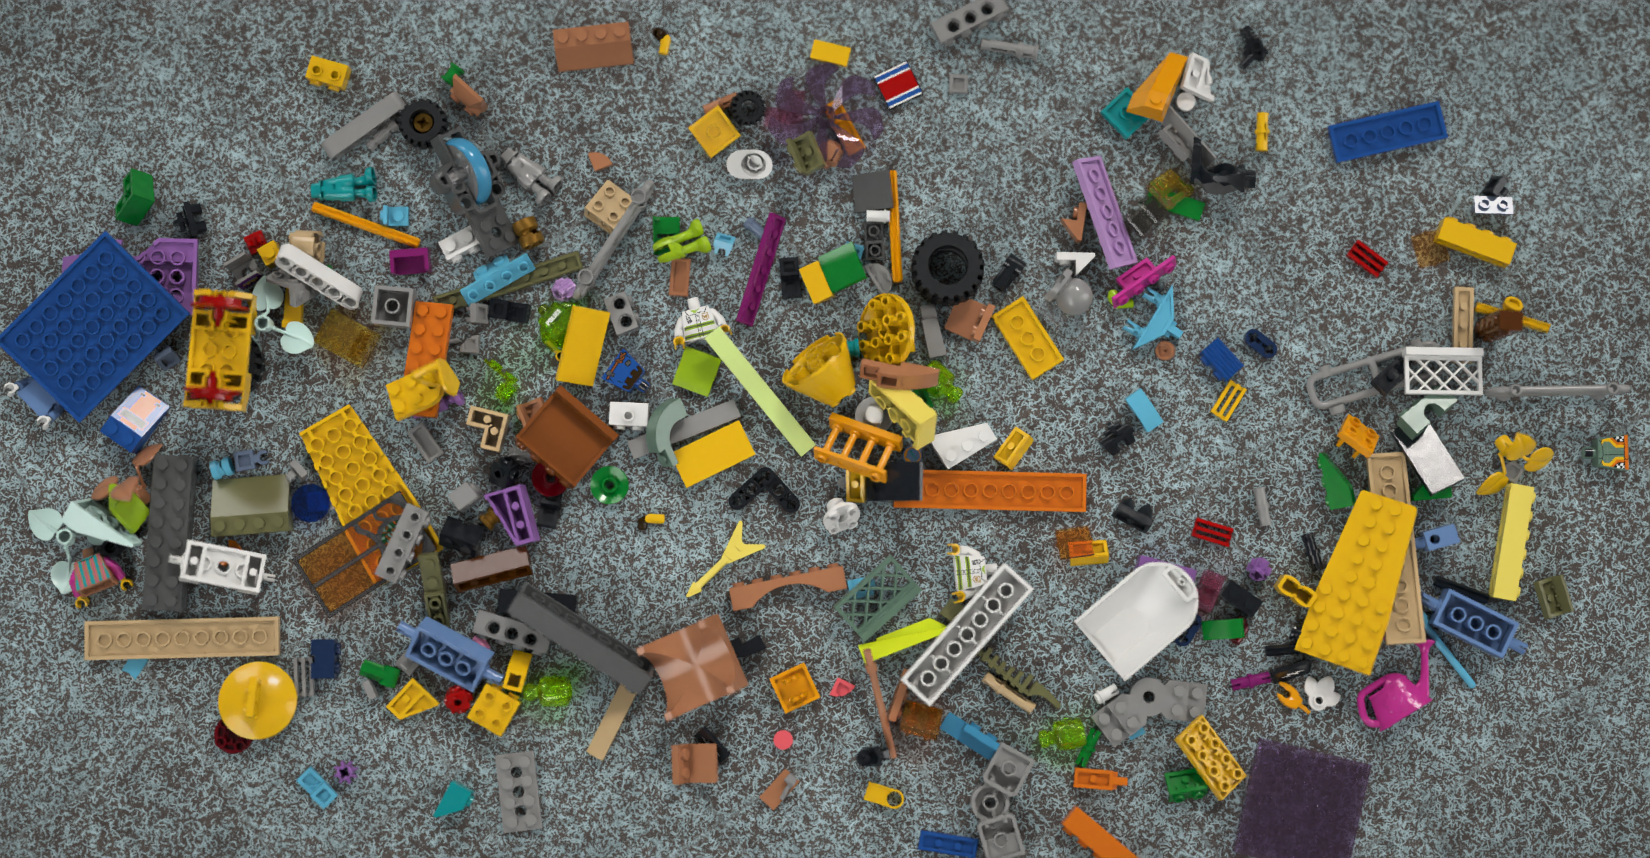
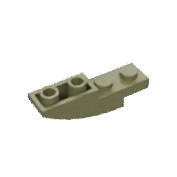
[418,551,450,628]

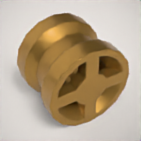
[414,113,434,134]
[479,506,501,531]

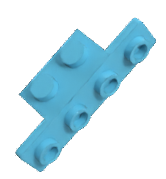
[460,253,535,306]

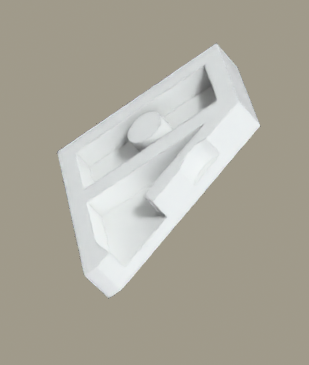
[1180,52,1214,102]

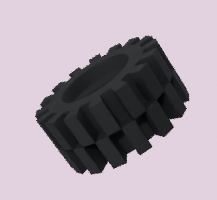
[730,90,766,126]

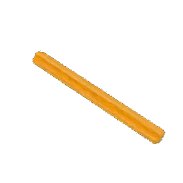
[888,170,903,283]
[311,202,421,248]

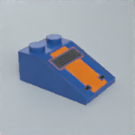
[100,385,170,454]

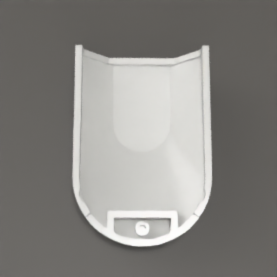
[1074,562,1198,681]

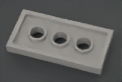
[495,750,543,833]

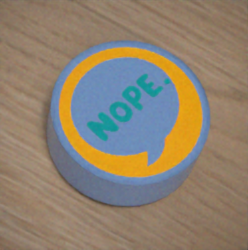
[903,446,922,462]

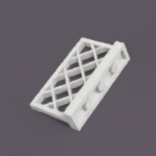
[1402,347,1484,396]

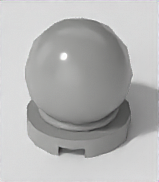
[1044,268,1093,316]

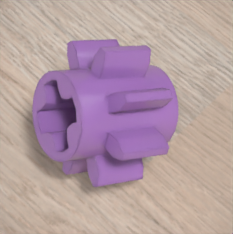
[1246,557,1272,581]
[334,760,358,784]

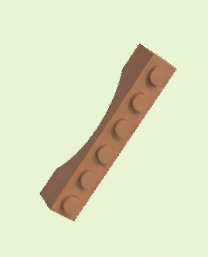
[729,563,847,611]

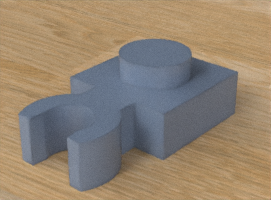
[233,449,270,472]

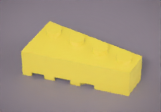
[868,380,937,451]

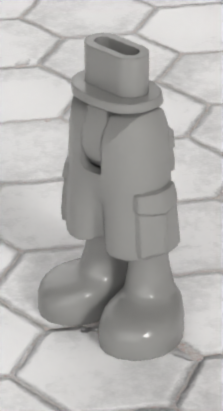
[500,147,564,206]

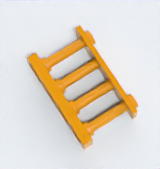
[814,412,903,483]

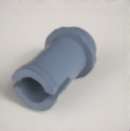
[743,217,764,240]

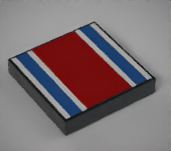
[873,60,923,111]

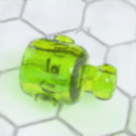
[924,360,964,404]
[523,674,572,707]
[1038,717,1087,751]

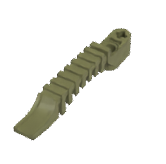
[940,598,1061,709]

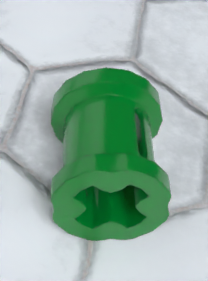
[440,62,465,87]

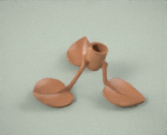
[90,444,163,505]

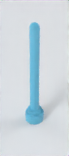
[1423,611,1476,689]

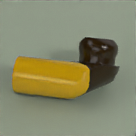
[653,27,671,55]
[637,514,665,530]

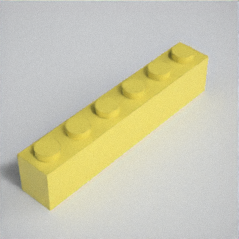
[1488,483,1536,601]

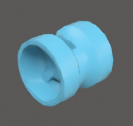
[209,456,235,480]

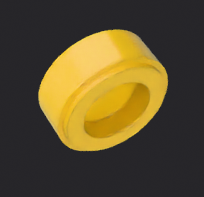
[1502,297,1523,311]

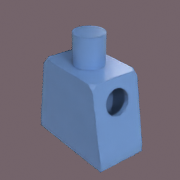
[1415,524,1460,551]

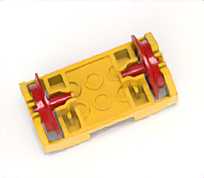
[183,289,257,412]

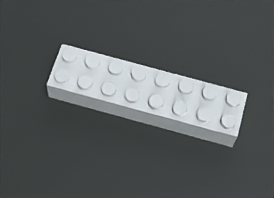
[900,563,1034,706]

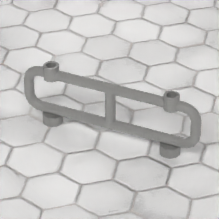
[573,180,655,301]
[1306,338,1446,416]
[1484,382,1631,402]

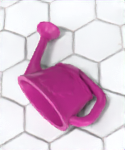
[1357,639,1435,732]

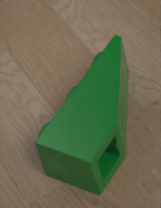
[1317,453,1356,510]

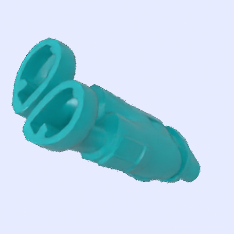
[311,167,378,202]

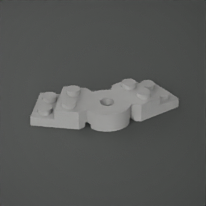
[1090,677,1208,748]
[970,742,1035,858]

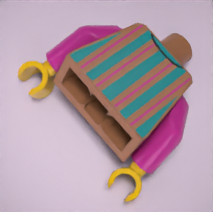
[69,548,134,608]

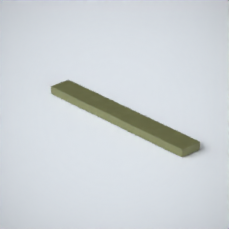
[432,251,584,311]

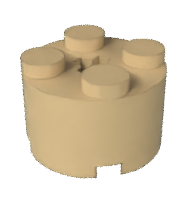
[289,230,325,263]

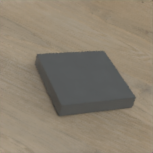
[852,170,894,214]

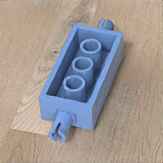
[1421,589,1528,658]
[396,616,505,692]

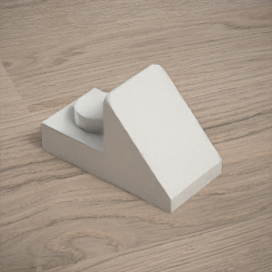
[1055,252,1095,277]

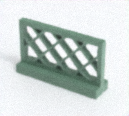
[833,554,922,642]

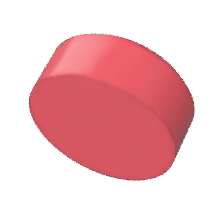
[774,730,793,750]

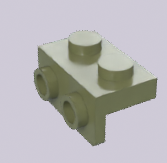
[786,130,826,176]
[1533,575,1574,619]

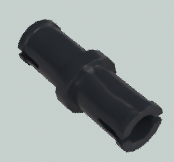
[1301,532,1325,572]

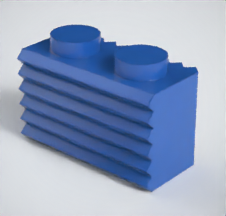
[1199,337,1244,382]

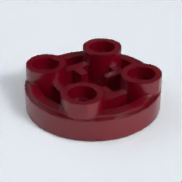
[214,719,253,754]

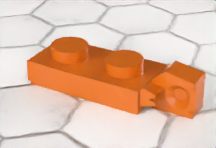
[1073,767,1128,790]

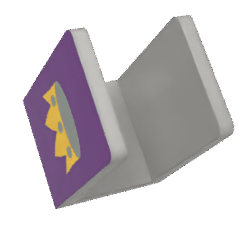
[223,251,264,290]

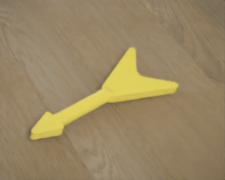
[686,521,765,597]

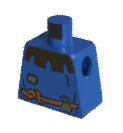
[602,349,650,393]

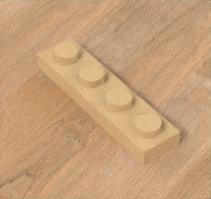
[1451,287,1474,364]

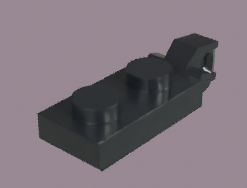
[1370,359,1414,396]

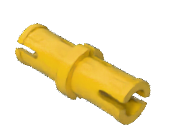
[1254,112,1270,152]

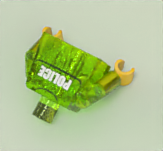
[538,302,580,361]

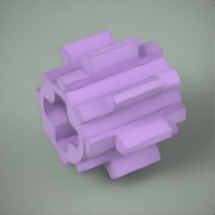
[551,277,576,302]

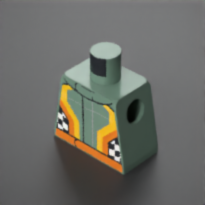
[1582,434,1629,472]

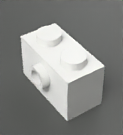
[609,402,650,431]

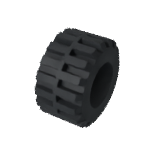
[398,98,449,150]

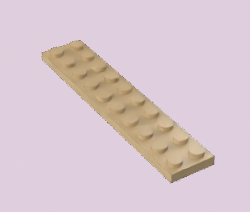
[1365,452,1426,645]
[84,616,280,660]

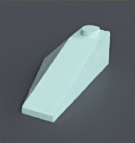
[61,498,142,547]

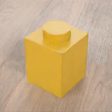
[257,240,280,269]

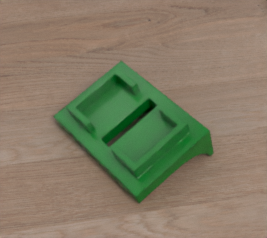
[653,216,680,256]

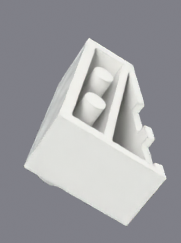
[930,423,997,470]

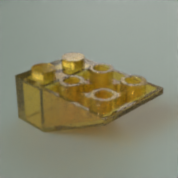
[314,308,382,369]

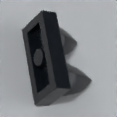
[1111,498,1154,533]

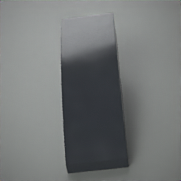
[730,635,766,658]

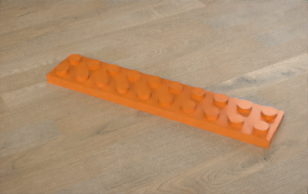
[894,470,1087,512]

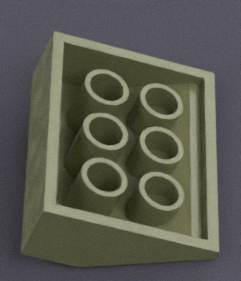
[210,474,294,537]

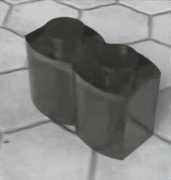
[1124,195,1168,238]

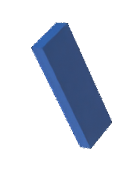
[918,830,978,858]

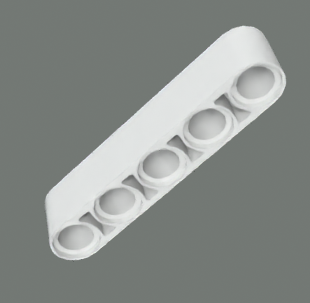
[275,244,363,310]

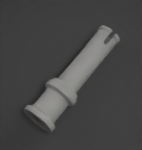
[980,38,1039,62]

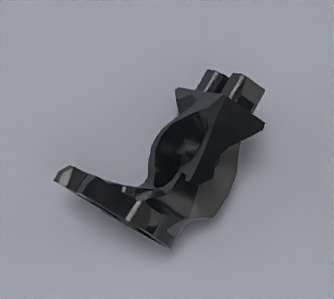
[1190,137,1256,195]

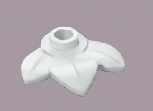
[1304,676,1341,711]

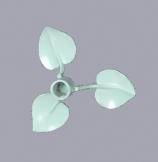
[251,276,314,354]
[28,508,114,594]

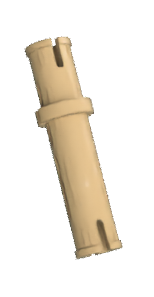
[981,671,1036,714]

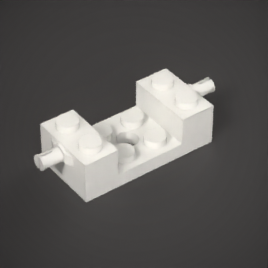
[168,540,276,595]

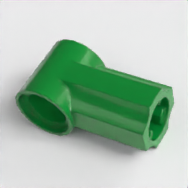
[359,659,401,689]

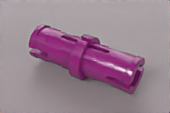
[1230,671,1271,691]

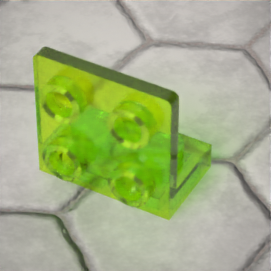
[484,358,520,403]

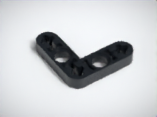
[728,467,800,513]

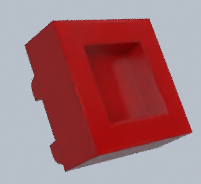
[243,230,268,256]

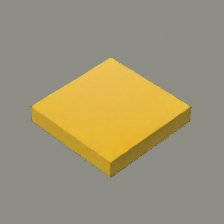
[688,105,741,158]

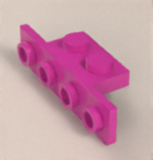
[1112,255,1176,308]

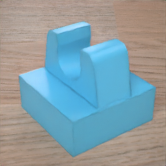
[713,232,736,256]

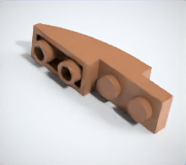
[859,358,940,390]

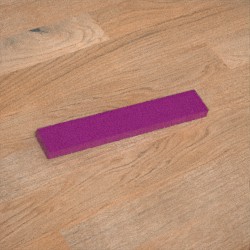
[736,212,786,327]

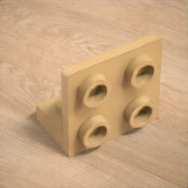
[584,180,632,234]

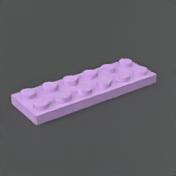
[1072,156,1138,270]

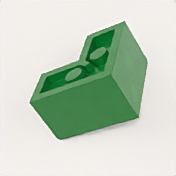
[115,168,155,226]

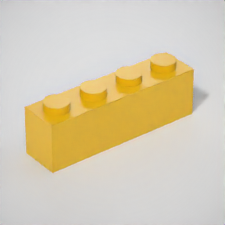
[1433,216,1517,268]

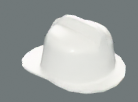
[726,149,773,179]

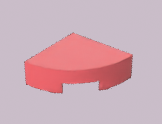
[829,677,855,697]

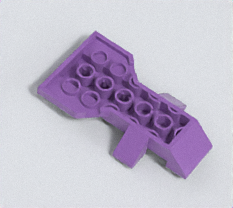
[62,238,199,316]

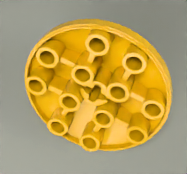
[857,293,915,366]
[218,662,298,740]

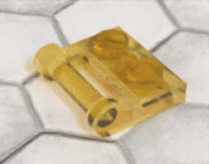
[1146,168,1194,210]

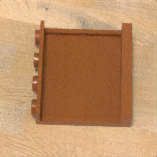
[513,385,619,489]

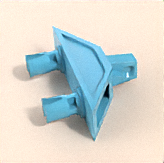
[1122,284,1183,351]

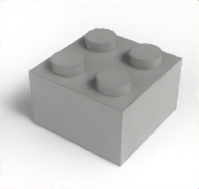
[371,285,417,329]

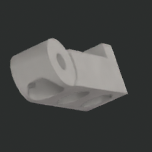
[919,304,947,360]

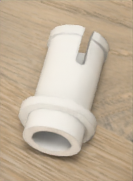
[867,209,890,224]
[1093,683,1120,704]

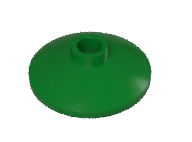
[590,466,629,504]

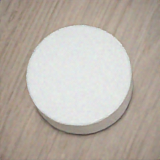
[1175,92,1195,112]

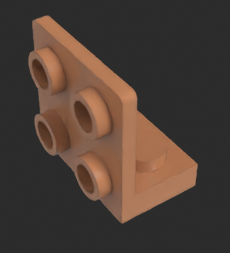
[944,298,995,344]
[671,743,718,785]

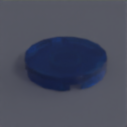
[291,484,331,522]

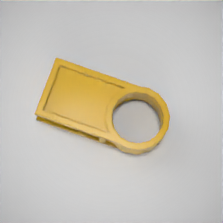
[864,781,904,809]

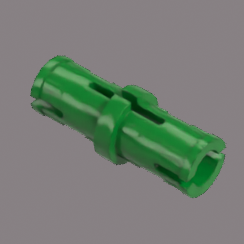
[1075,727,1102,768]

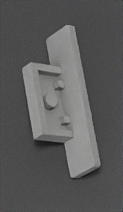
[1158,105,1217,167]

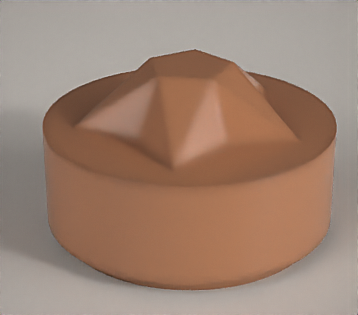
[1155,341,1176,360]

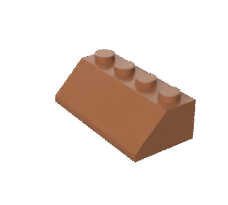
[553,22,634,72]

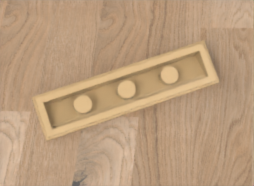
[586,683,637,761]

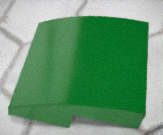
[818,241,867,294]

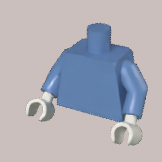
[3,377,64,430]

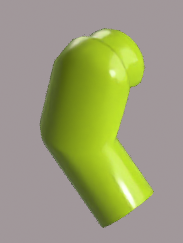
[1107,289,1134,309]

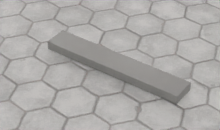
[627,399,741,460]

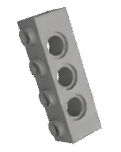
[930,0,1008,47]
[472,610,552,656]

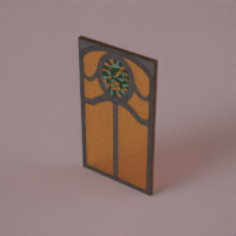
[292,491,438,618]

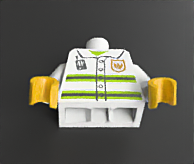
[673,297,732,350]
[947,543,997,604]

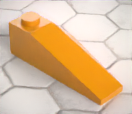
[1126,52,1188,122]

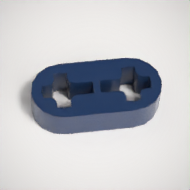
[1244,329,1277,359]
[1174,614,1202,646]

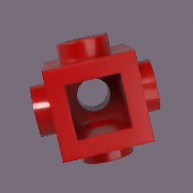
[444,684,474,714]

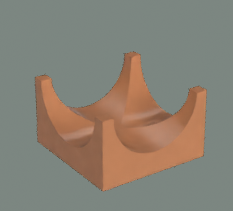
[636,614,749,721]

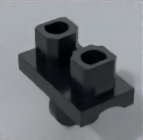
[173,201,207,239]
[1098,422,1136,456]
[856,746,891,767]

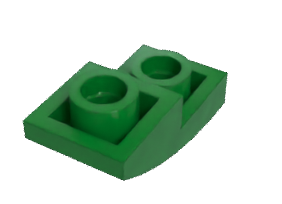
[1202,618,1245,640]

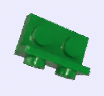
[1164,768,1208,803]

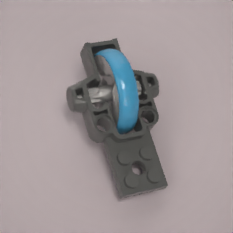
[429,126,519,258]

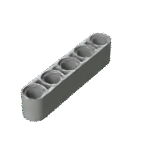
[321,92,406,161]

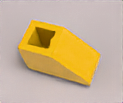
[502,649,533,693]

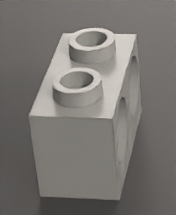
[603,291,641,337]
[448,481,483,512]

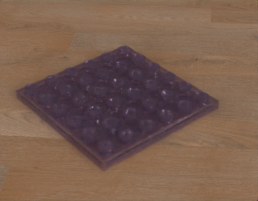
[1232,737,1372,858]

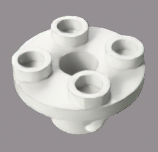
[855,397,892,431]
[823,498,860,534]

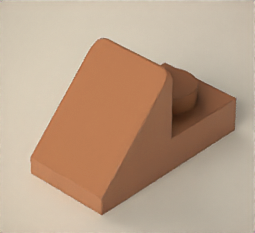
[1060,202,1087,243]

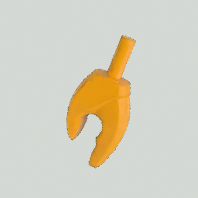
[1277,681,1311,715]

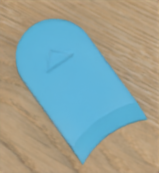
[121,659,148,680]

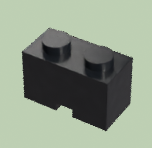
[439,516,485,556]
[1217,580,1263,618]

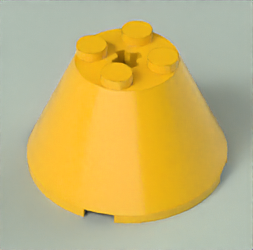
[782,332,856,408]

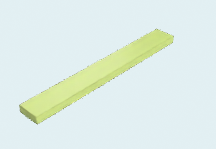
[704,326,816,457]

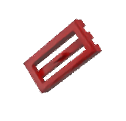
[1346,239,1389,278]
[1191,518,1234,547]

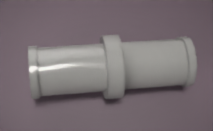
[1253,486,1272,526]

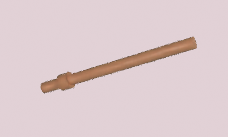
[863,648,897,759]

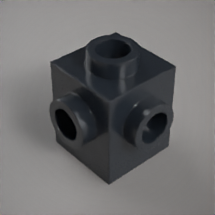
[489,456,520,489]

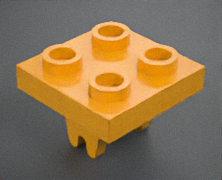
[1336,414,1380,459]
[769,662,820,714]

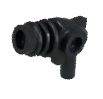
[1239,25,1269,70]

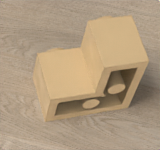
[466,406,511,453]

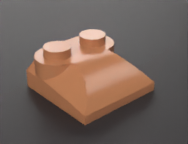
[450,74,489,117]

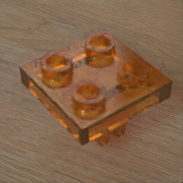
[899,699,943,741]

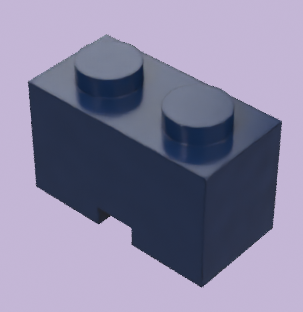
[311,639,341,679]

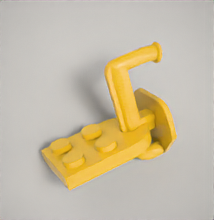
[386,358,460,421]

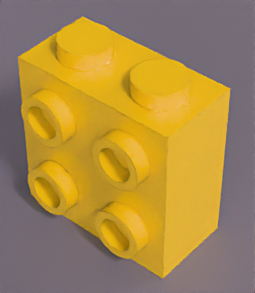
[467,682,522,737]

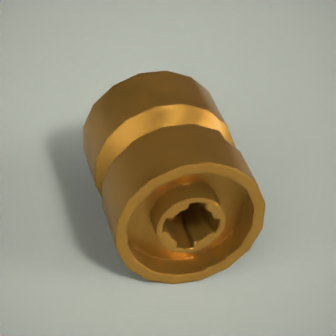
[512,216,545,251]

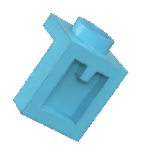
[380,205,409,227]

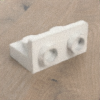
[438,226,481,264]

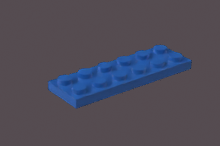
[1327,101,1448,164]

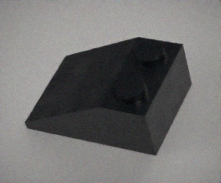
[866,462,923,502]

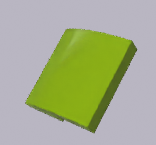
[672,346,722,397]

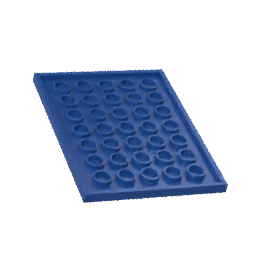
[0,231,191,423]

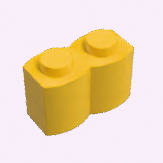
[1273,575,1317,608]

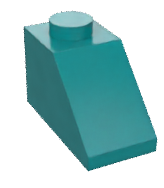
[433,780,475,818]

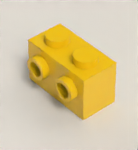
[305,55,352,92]

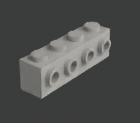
[374,503,432,584]

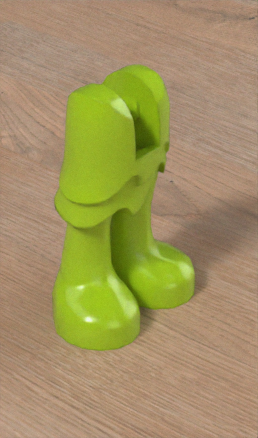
[652,218,711,263]

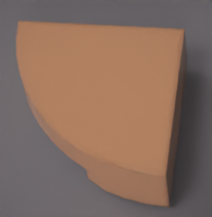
[588,152,613,172]

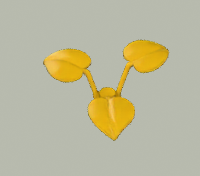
[1475,432,1554,495]

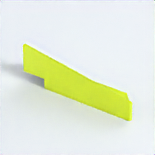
[858,618,947,664]

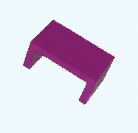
[389,247,432,276]

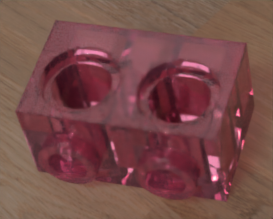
[1196,569,1226,613]

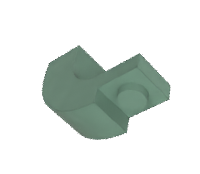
[646,398,687,467]

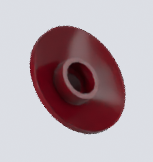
[532,462,567,497]

